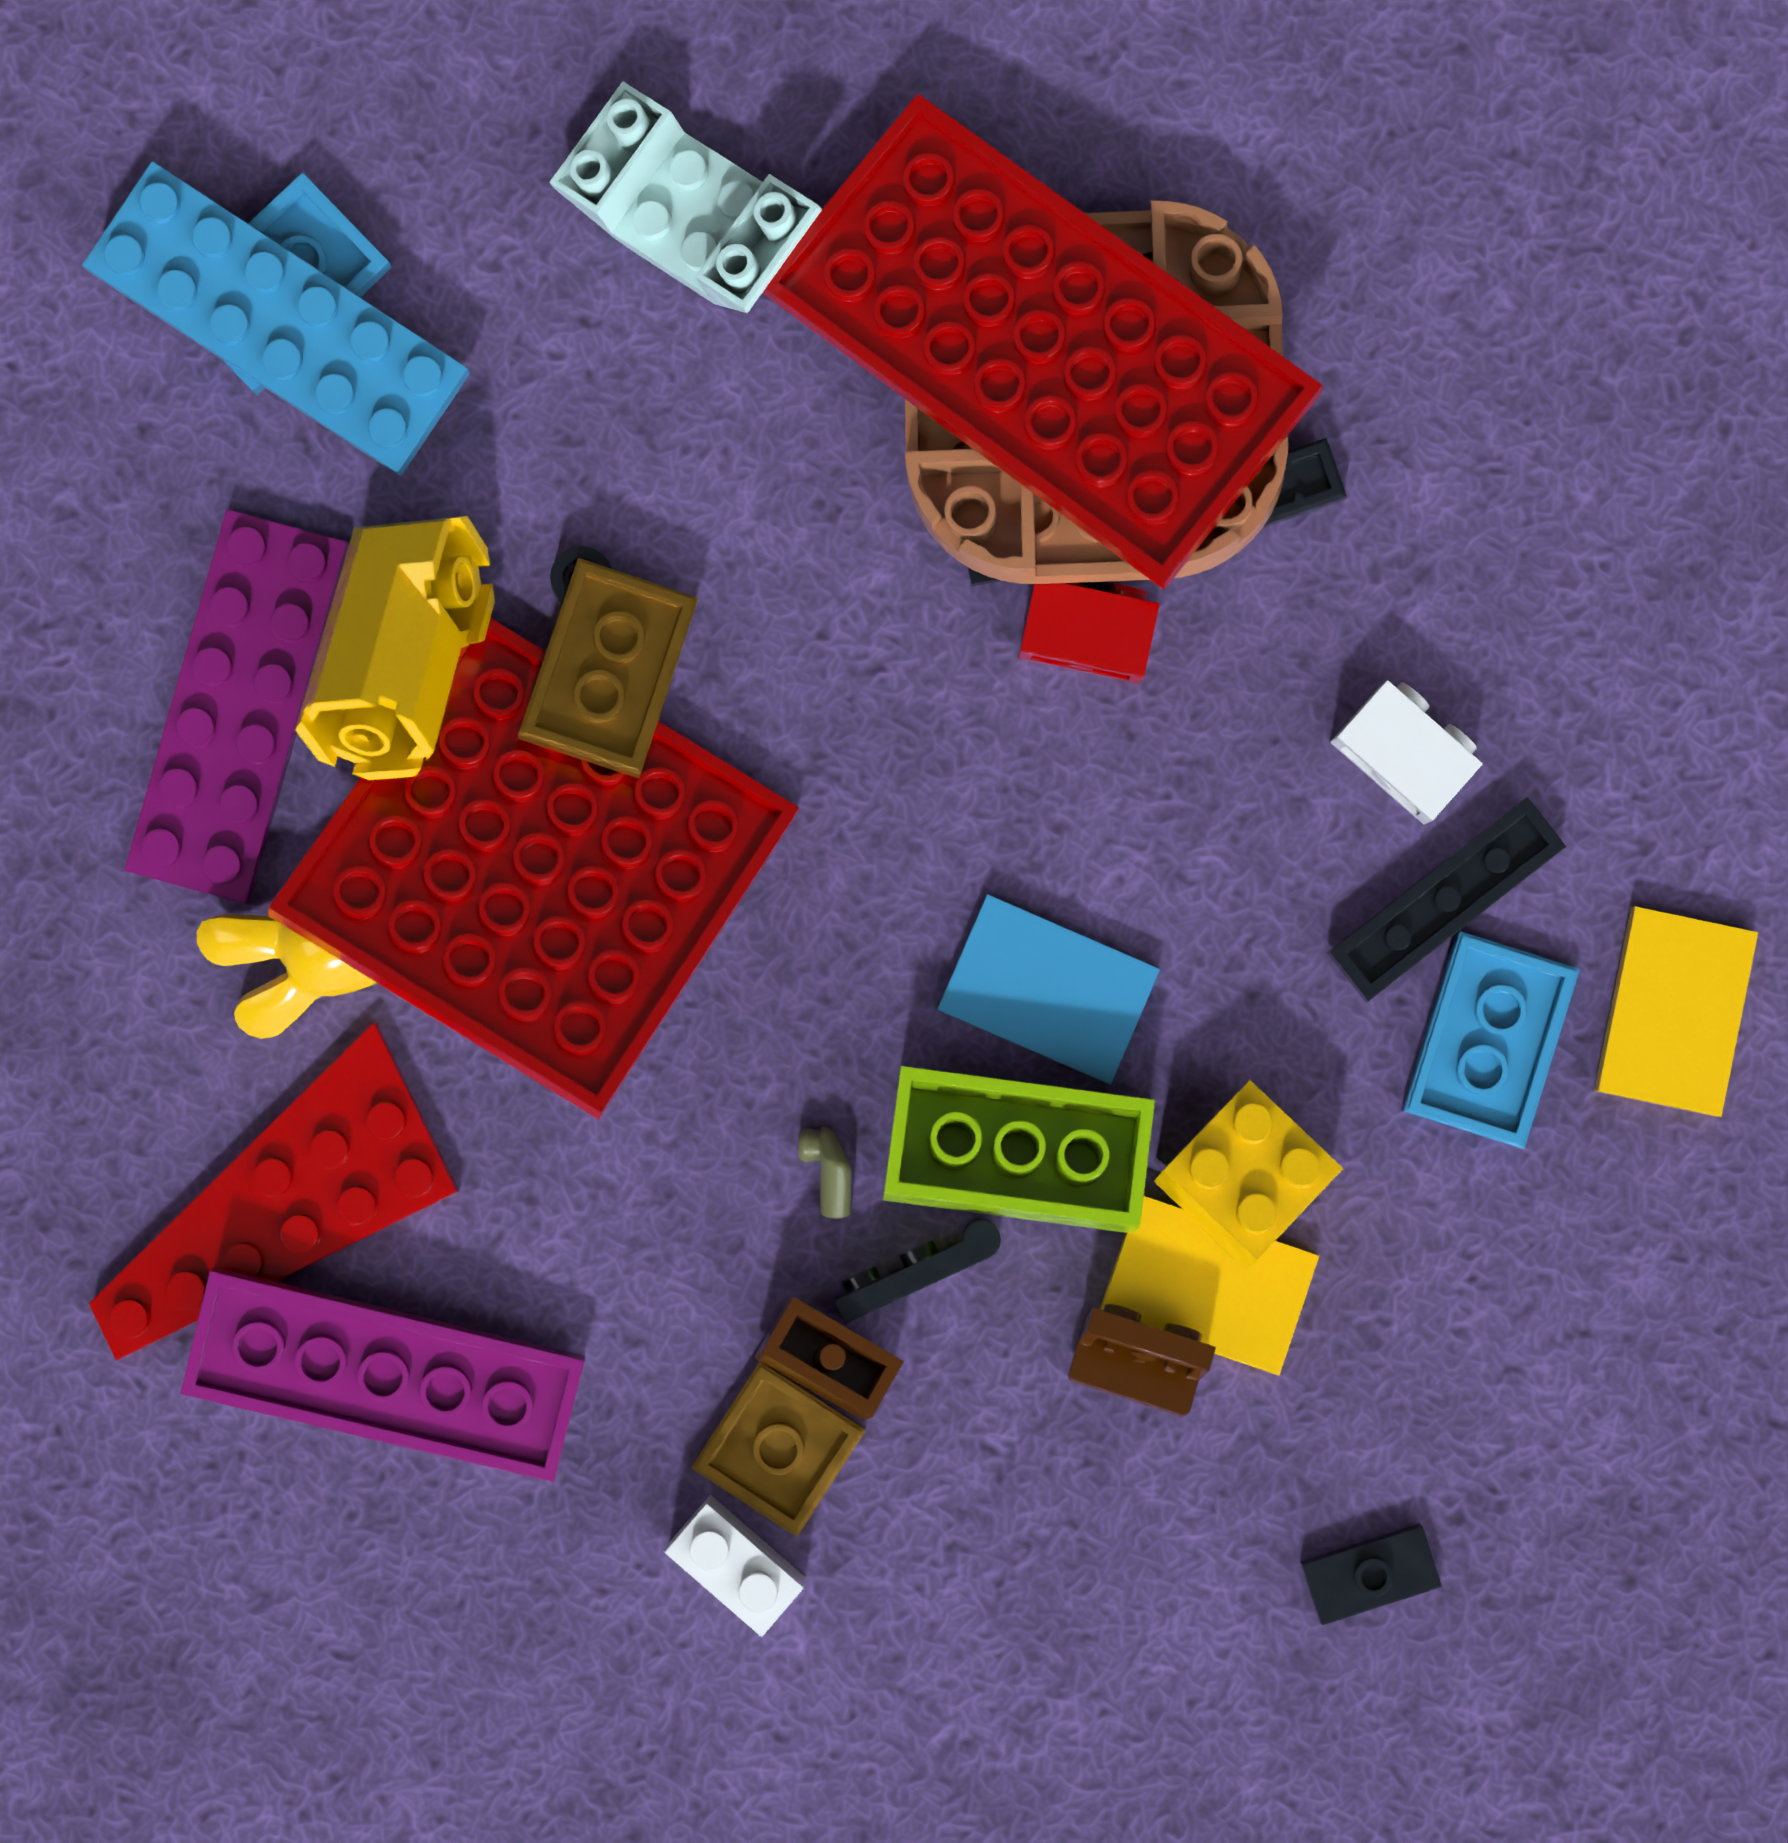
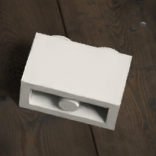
[1330,680,1483,825]
[665,1495,805,1637]

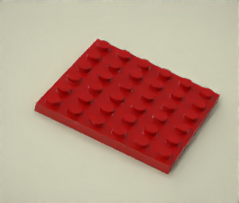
[268,618,799,1120]

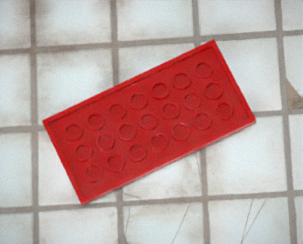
[762,94,1323,590]

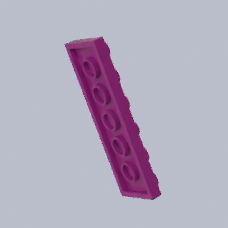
[124,509,349,905]
[180,1267,585,1482]

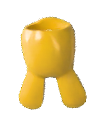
[197,914,377,1039]

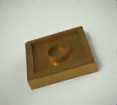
[691,1361,866,1537]

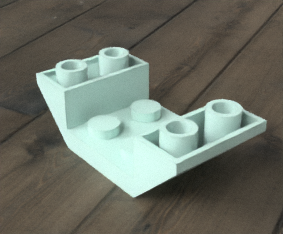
[549,82,822,313]

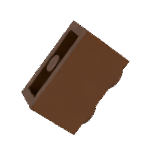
[754,1297,904,1421]

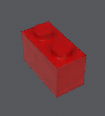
[1018,582,1160,684]

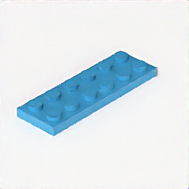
[82,161,470,477]

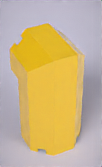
[295,516,495,780]

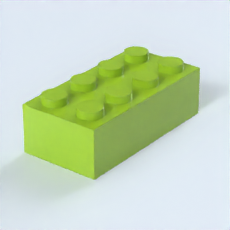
[883,1066,1155,1234]

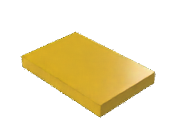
[1594,906,1758,1117]
[1100,1196,1319,1376]

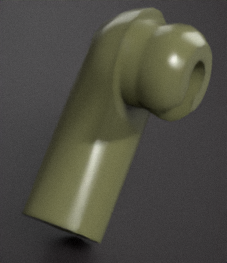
[798,1125,852,1218]

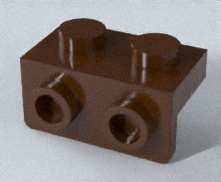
[1068,1304,1216,1417]

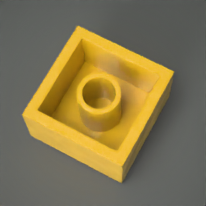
[1154,1080,1344,1269]

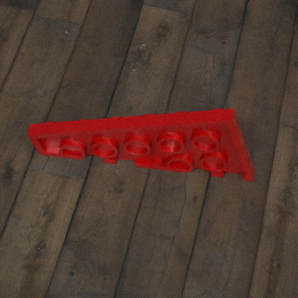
[89,1022,459,1361]

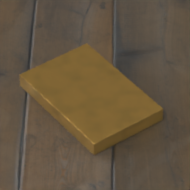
[518,558,699,778]

